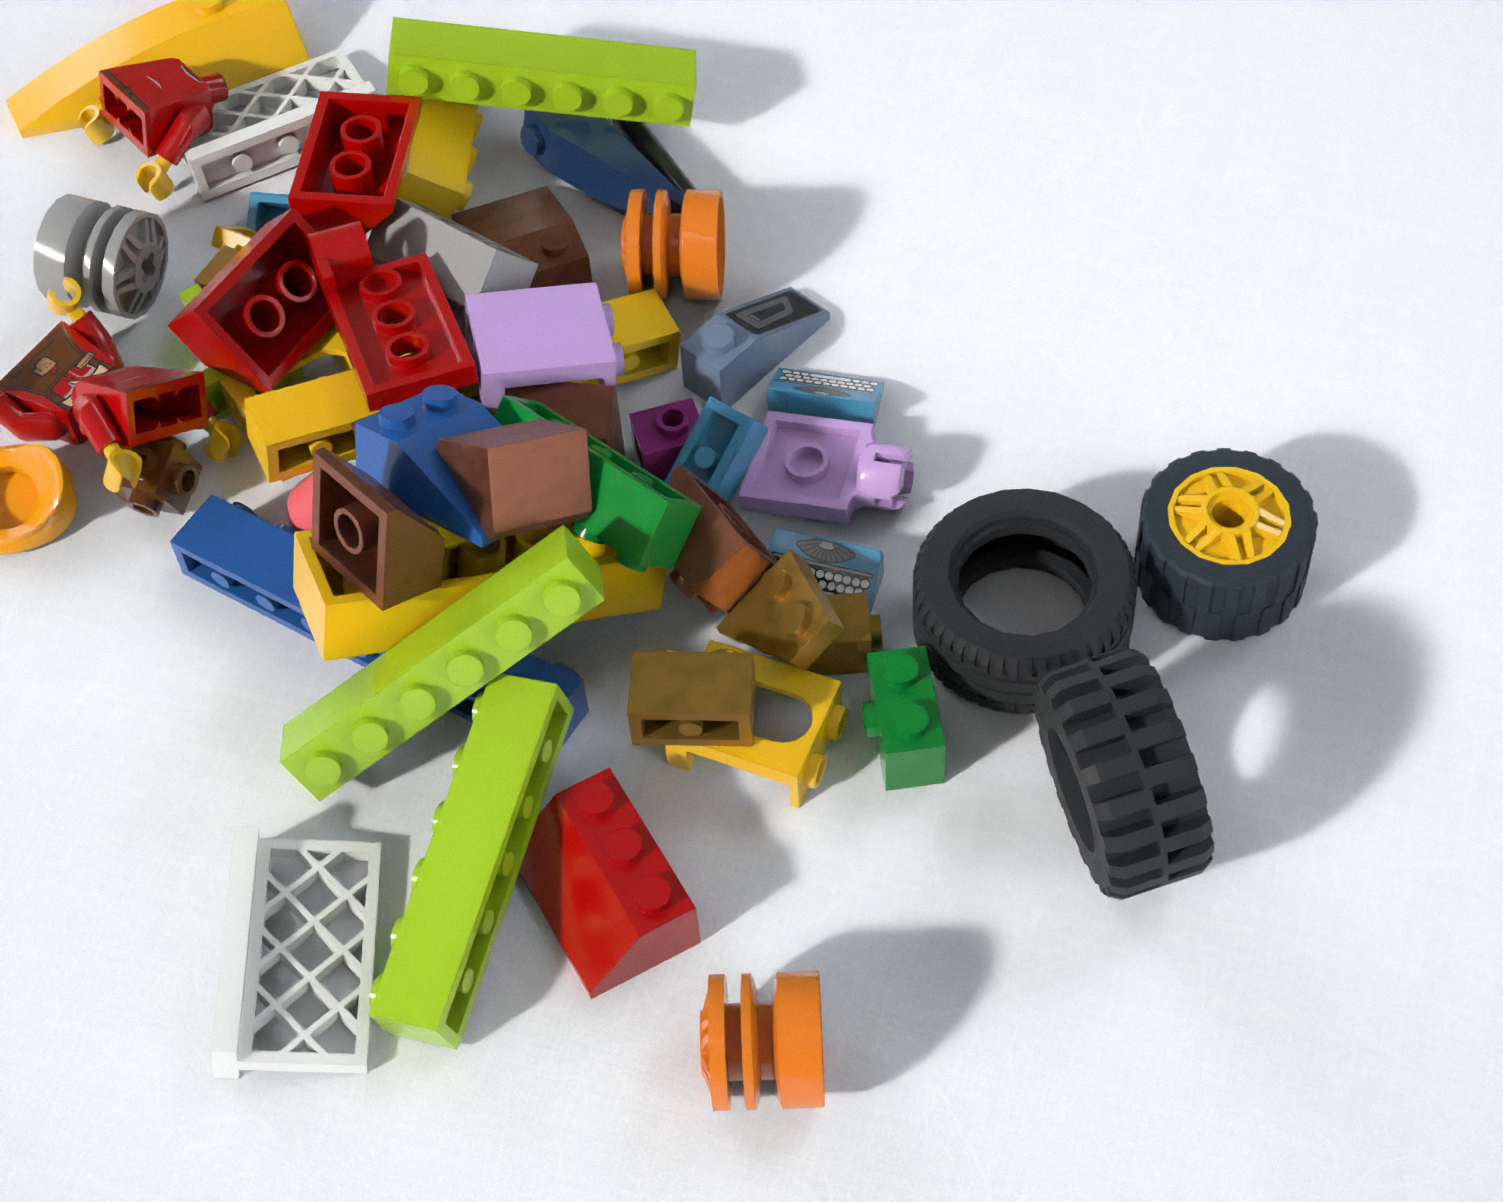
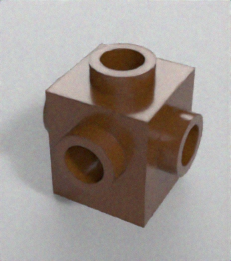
[101,436,203,517]

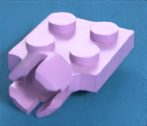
[739,411,914,524]

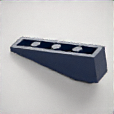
[520,110,684,216]

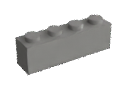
[368,197,539,317]

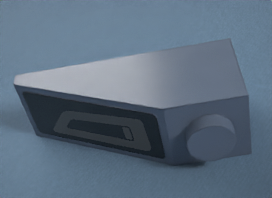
[680,287,830,407]

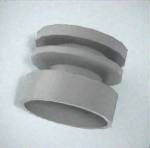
[33,194,168,320]

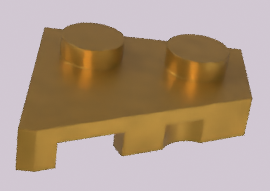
[716,549,845,670]

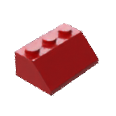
[288,91,423,234]
[167,207,334,393]
[519,767,701,999]

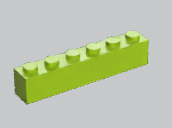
[386,17,696,127]
[280,524,605,802]
[368,673,575,1050]

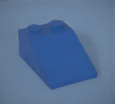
[355,385,502,548]

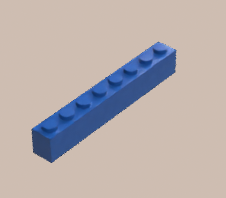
[170,494,589,748]

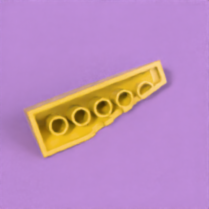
[6,0,310,138]

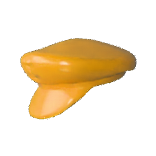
[0,443,78,555]

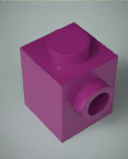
[629,398,699,481]

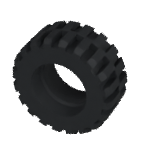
[1033,647,1214,900]

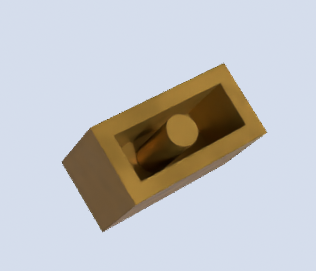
[627,648,756,747]

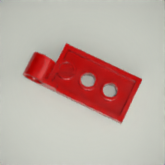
[306,221,479,412]

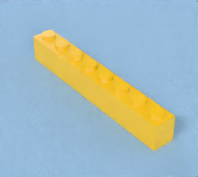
[244,288,681,483]

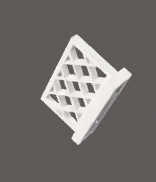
[182,48,377,202]
[210,826,382,1079]

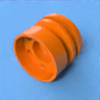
[621,189,725,301]
[700,970,825,1111]

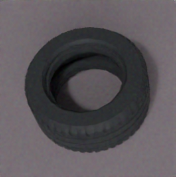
[913,488,1138,714]

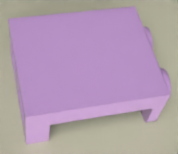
[465,282,625,413]

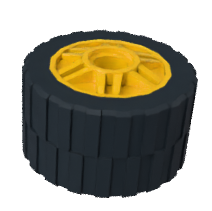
[1134,448,1318,641]

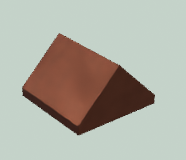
[435,419,592,540]

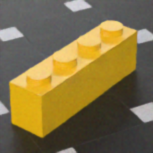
[398,99,483,219]

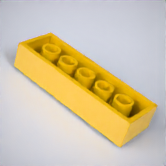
[293,522,666,661]

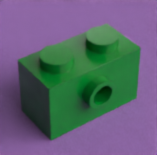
[862,645,946,791]

